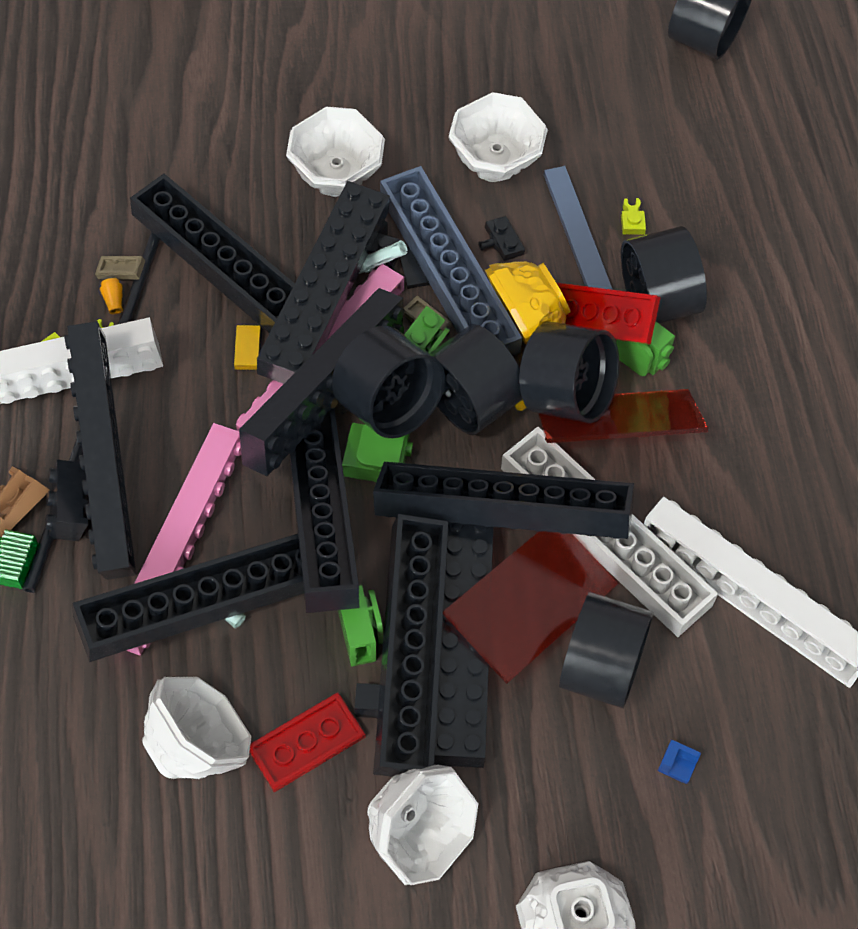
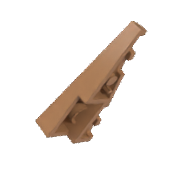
[0,466,50,537]

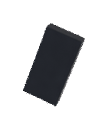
[399,247,430,289]

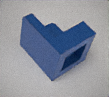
[658,739,701,784]

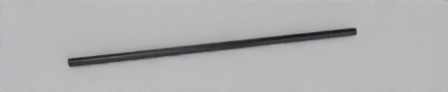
[22,232,160,593]

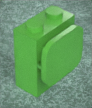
[404,305,450,353]
[616,322,675,376]
[342,423,413,482]
[338,585,383,667]

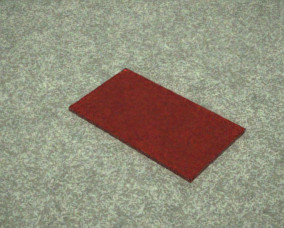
[537,389,709,443]
[443,531,618,684]

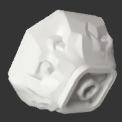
[449,92,548,182]
[286,107,385,197]
[142,677,251,779]
[368,765,478,885]
[516,861,636,929]

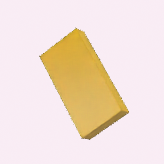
[234,325,261,370]

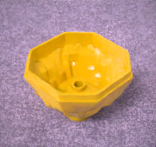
[484,261,571,345]

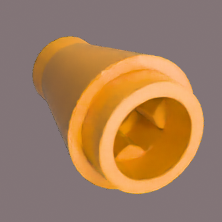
[99,278,123,315]

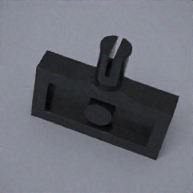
[478,216,525,261]

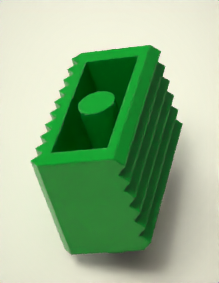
[0,529,38,589]

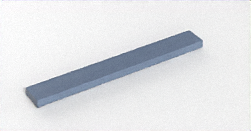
[544,166,613,290]

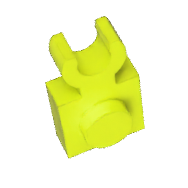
[621,198,646,234]

